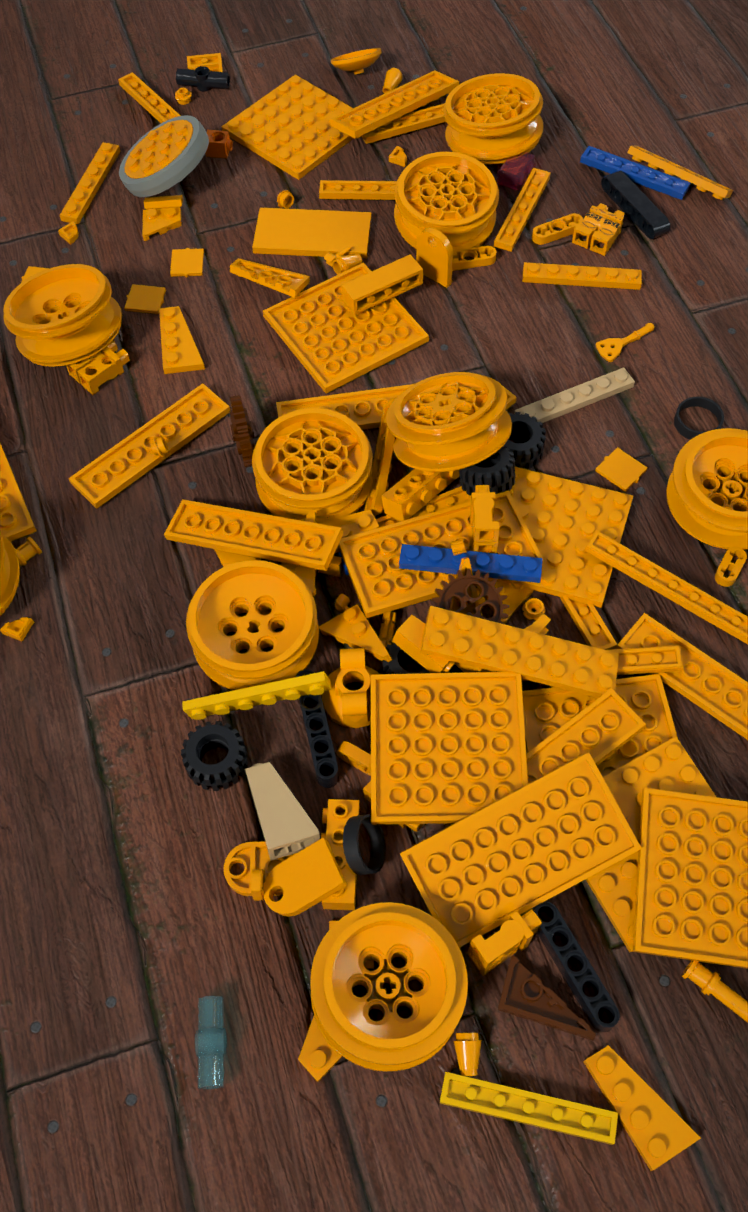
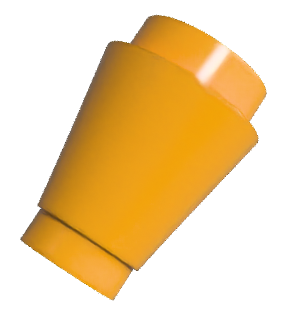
[382,68,402,94]
[332,254,362,275]
[453,1033,482,1076]

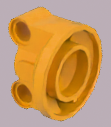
[321,648,379,728]

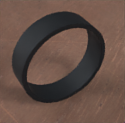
[674,397,724,440]
[343,814,386,875]

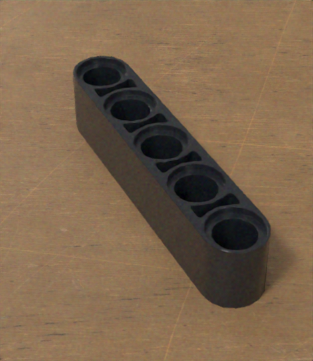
[601,170,671,239]
[296,669,339,788]
[534,901,620,1032]

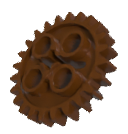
[229,395,255,467]
[431,569,509,624]

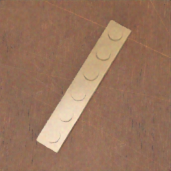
[514,367,635,423]

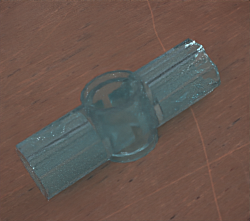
[195,996,227,1090]

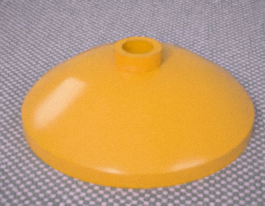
[330,48,382,74]

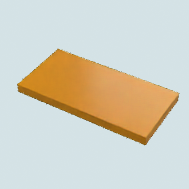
[252,208,372,259]

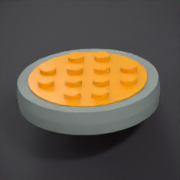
[119,115,209,197]

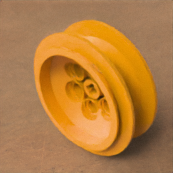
[386,372,512,472]
[666,428,748,550]
[311,902,468,1072]

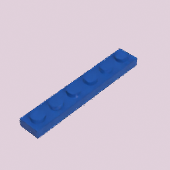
[580,146,691,200]
[399,544,543,583]

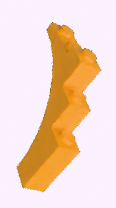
[392,614,551,673]

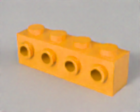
[341,254,423,315]
[381,469,459,521]
[321,799,360,910]

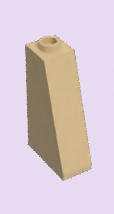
[245,762,320,860]

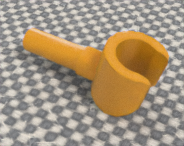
[324,246,351,267]
[451,539,467,556]
[335,593,351,612]

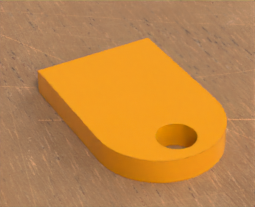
[416,228,453,288]
[263,837,347,917]
[224,841,296,896]

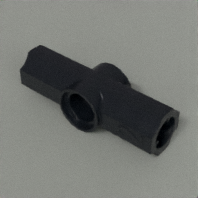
[176,66,230,92]

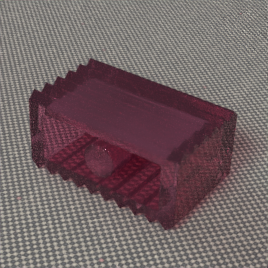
[497,152,536,190]

